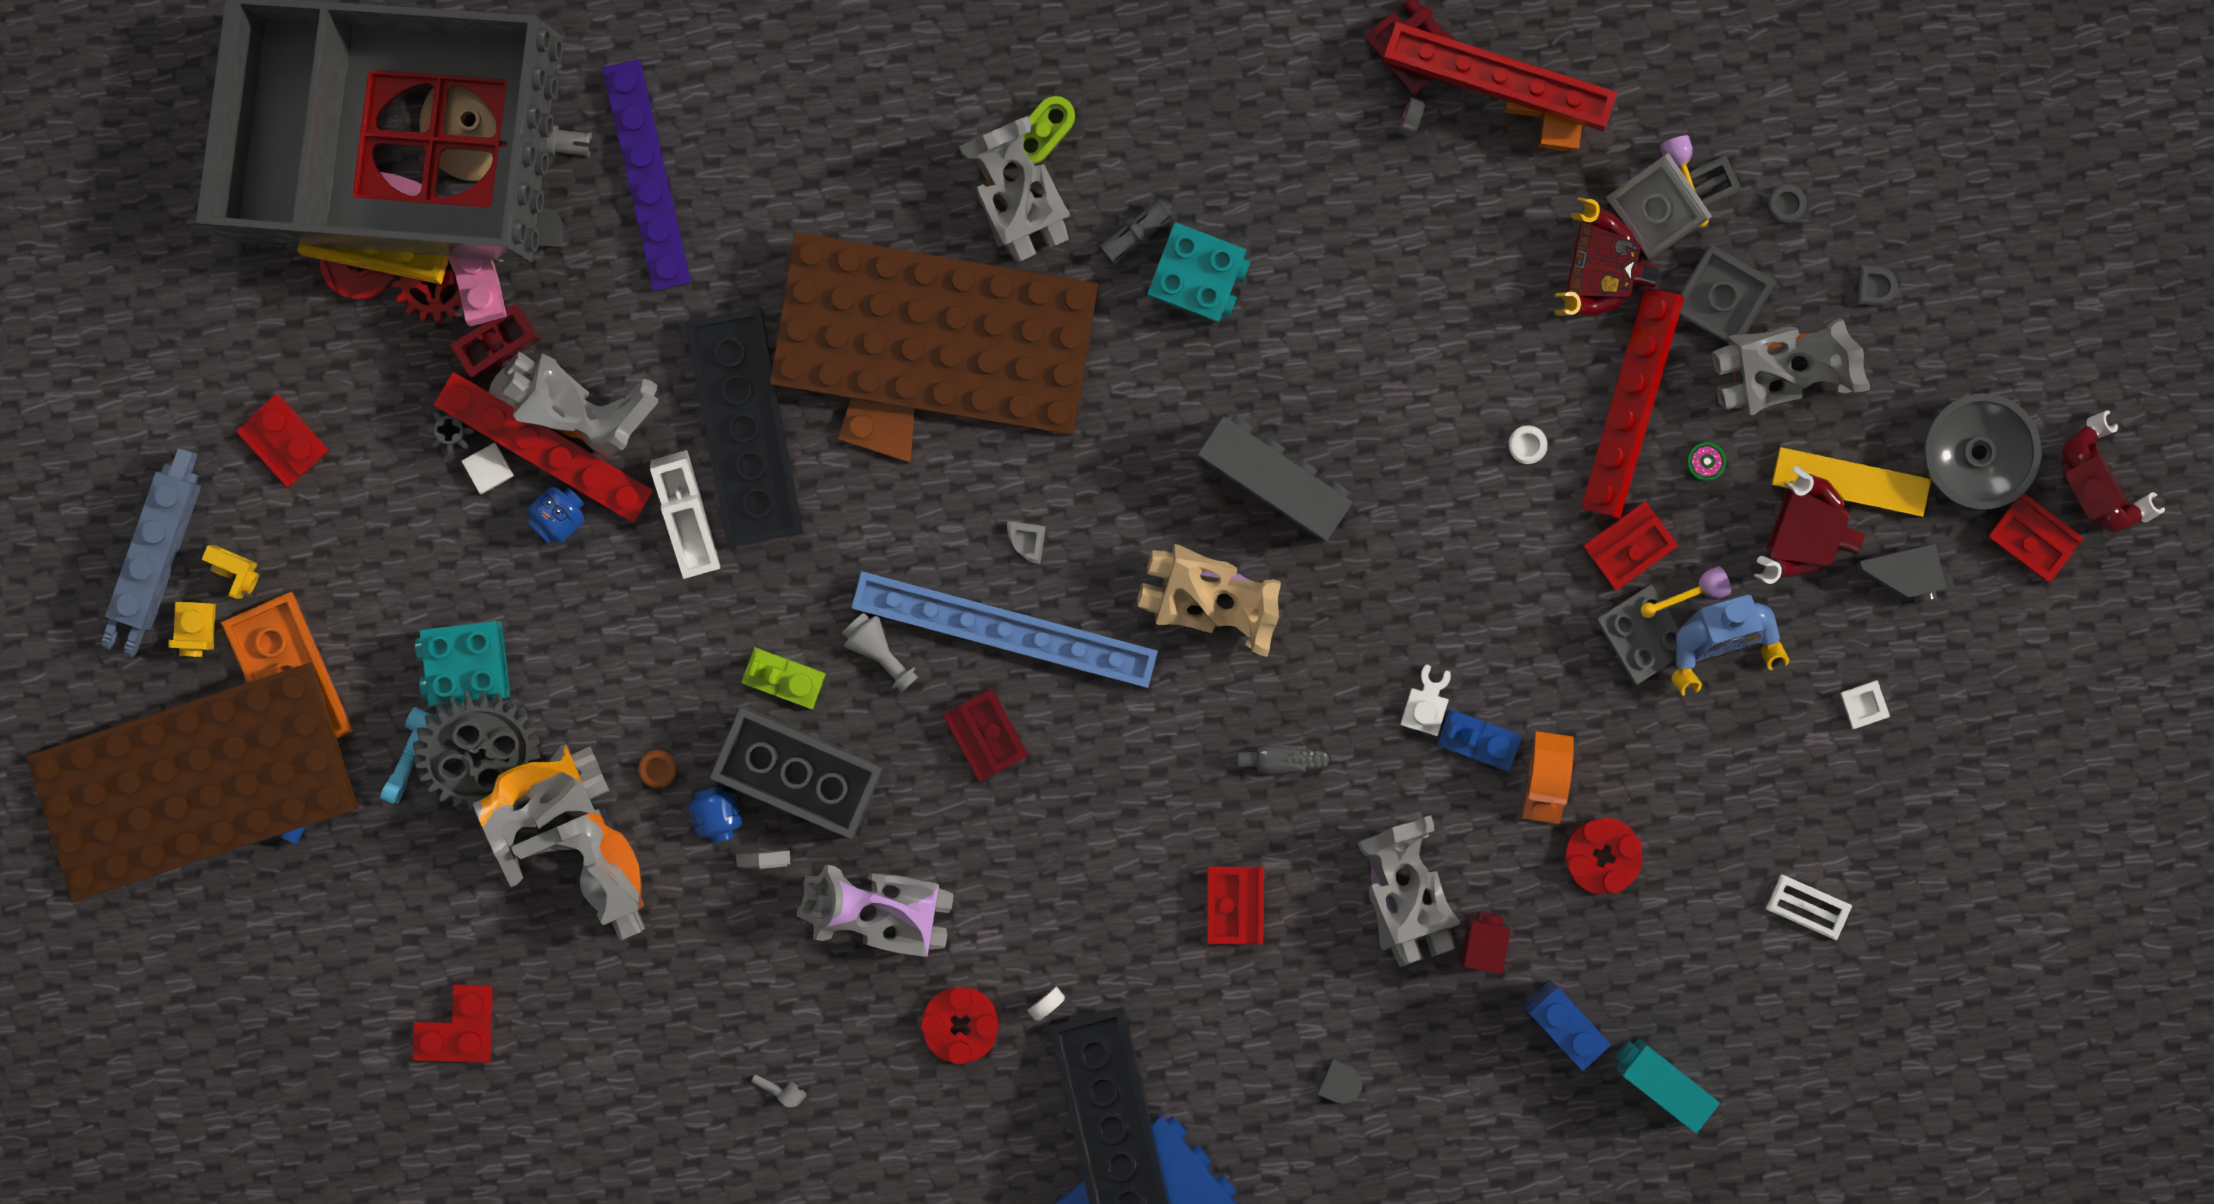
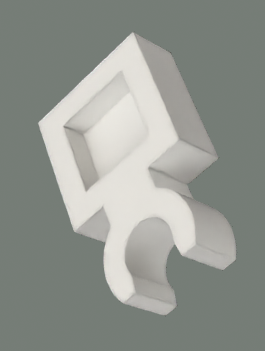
[1400,664,1451,736]

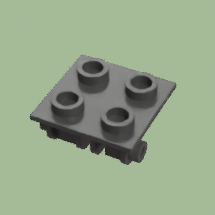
[1596,584,1679,686]

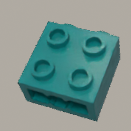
[1147,222,1251,324]
[415,621,511,707]

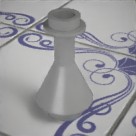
[842,612,918,692]

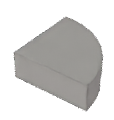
[1007,521,1046,564]
[736,851,790,869]

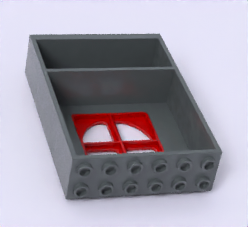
[196,0,563,262]

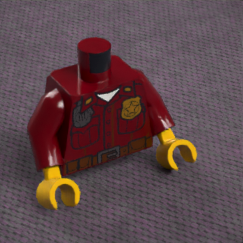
[1555,197,1659,317]

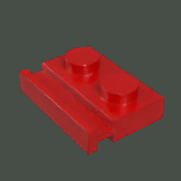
[236,394,330,488]
[1986,493,2084,583]
[1582,501,1678,591]
[1207,866,1264,944]

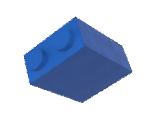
[1522,980,1611,1071]

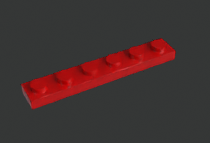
[1384,22,1617,132]
[1581,287,1685,519]
[434,372,653,523]

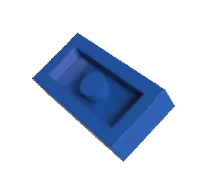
[1437,709,1523,772]

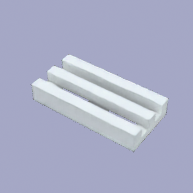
[1765,874,1852,941]

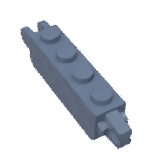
[101,448,201,657]

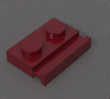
[943,688,1029,782]

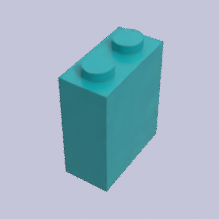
[1615,1038,1720,1134]

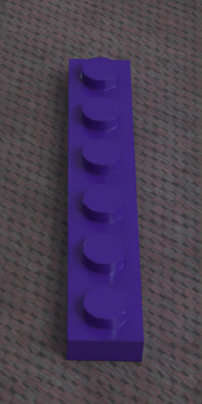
[602,59,692,292]

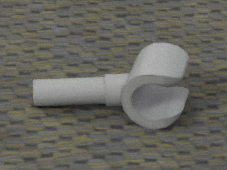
[751,1075,807,1107]

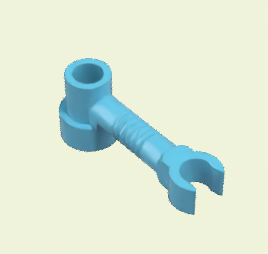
[380,707,438,804]

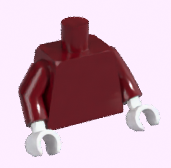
[2060,410,2165,532]
[1754,466,1865,584]

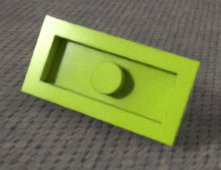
[741,647,826,709]

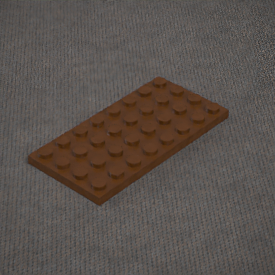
[770,232,1098,435]
[26,663,359,902]

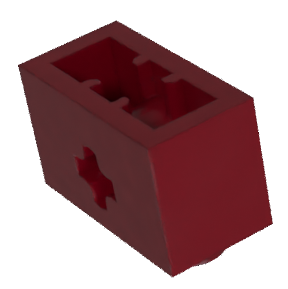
[450,304,542,380]
[1459,911,1511,974]

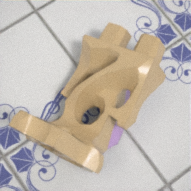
[1137,544,1281,657]

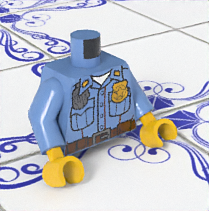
[1671,595,1789,696]

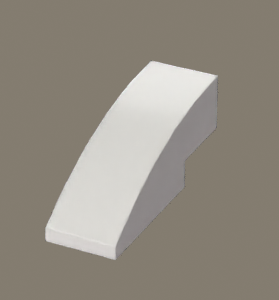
[650,450,720,579]

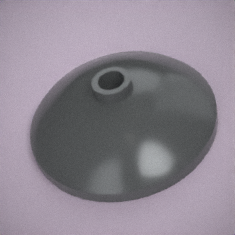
[1924,393,2042,509]

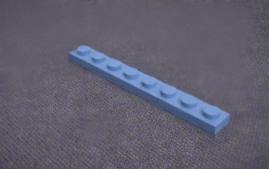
[852,571,1158,688]

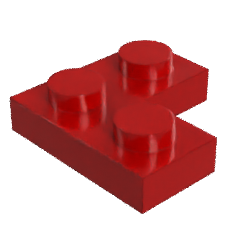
[413,984,493,1063]

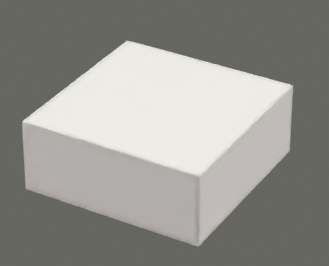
[462,442,515,495]
[1840,680,1890,729]

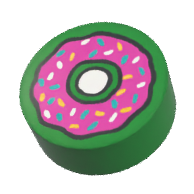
[1687,442,1726,481]

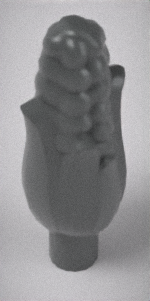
[1237,744,1329,775]

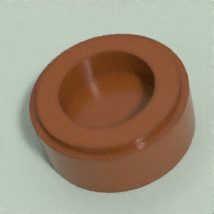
[638,750,677,788]

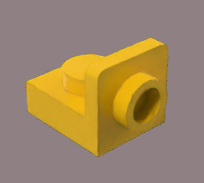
[202,545,259,599]
[168,602,216,657]

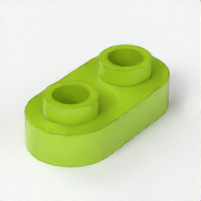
[1022,96,1075,165]

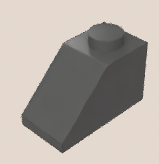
[1855,544,1946,603]

